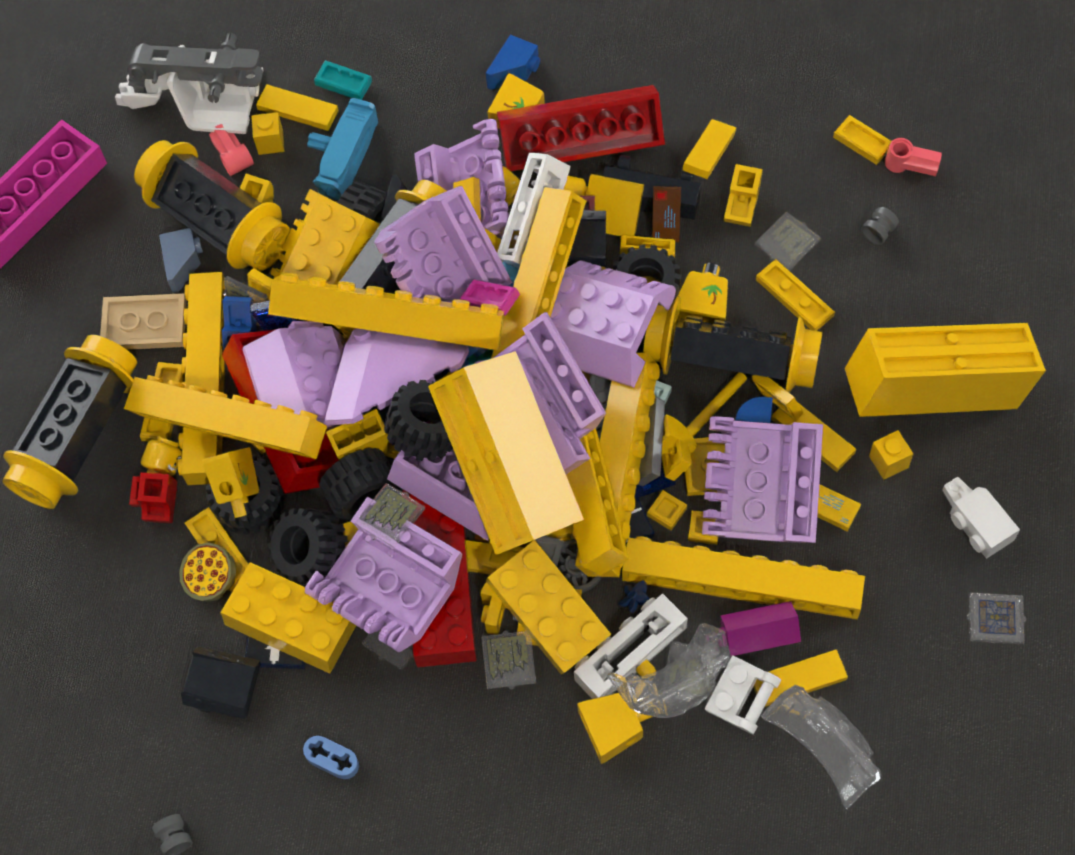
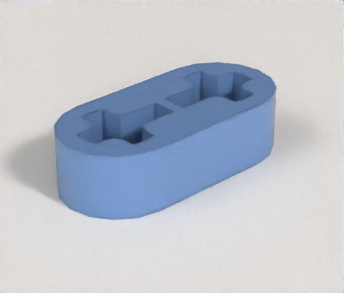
[303,736,359,779]

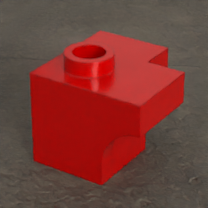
[129,472,178,523]

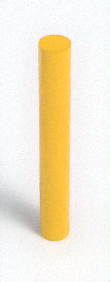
[686,372,747,437]

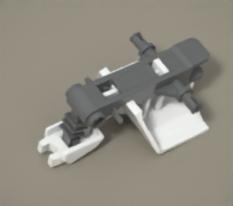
[115,33,263,134]

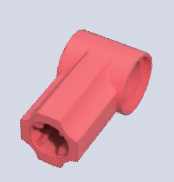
[209,124,254,176]
[885,138,942,176]

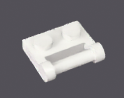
[705,655,781,735]

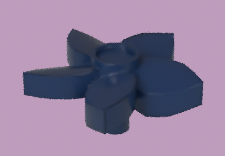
[618,580,649,613]

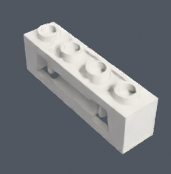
[497,153,571,269]
[574,593,688,699]

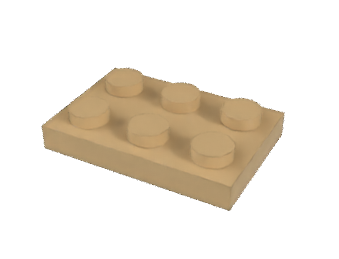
[100,294,187,350]

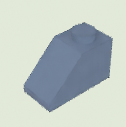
[159,228,203,294]

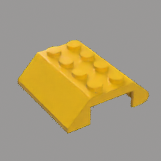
[269,189,380,285]

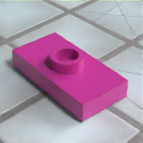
[460,280,520,316]

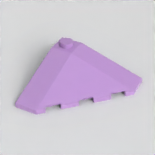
[325,328,469,425]

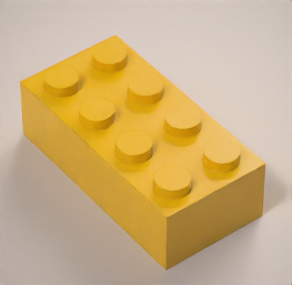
[486,540,611,675]
[221,562,356,674]

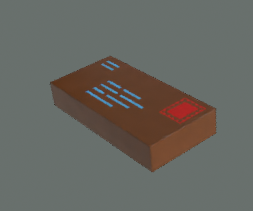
[652,186,681,242]

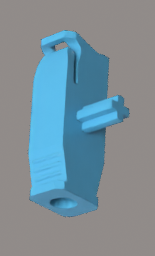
[307,98,378,201]

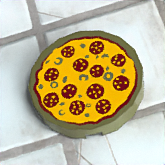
[179,543,236,602]

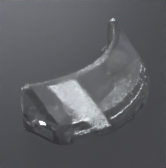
[607,623,731,718]
[761,685,882,809]

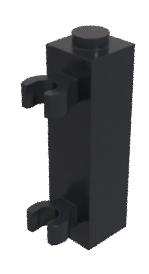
[599,155,701,220]

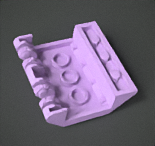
[414,119,509,238]
[374,186,513,303]
[550,261,676,388]
[475,312,606,439]
[242,326,369,429]
[702,417,823,543]
[305,497,462,652]

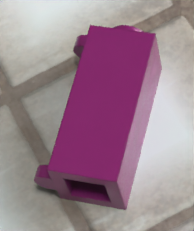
[717,601,801,656]

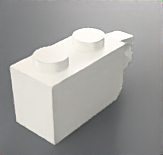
[943,477,1020,559]

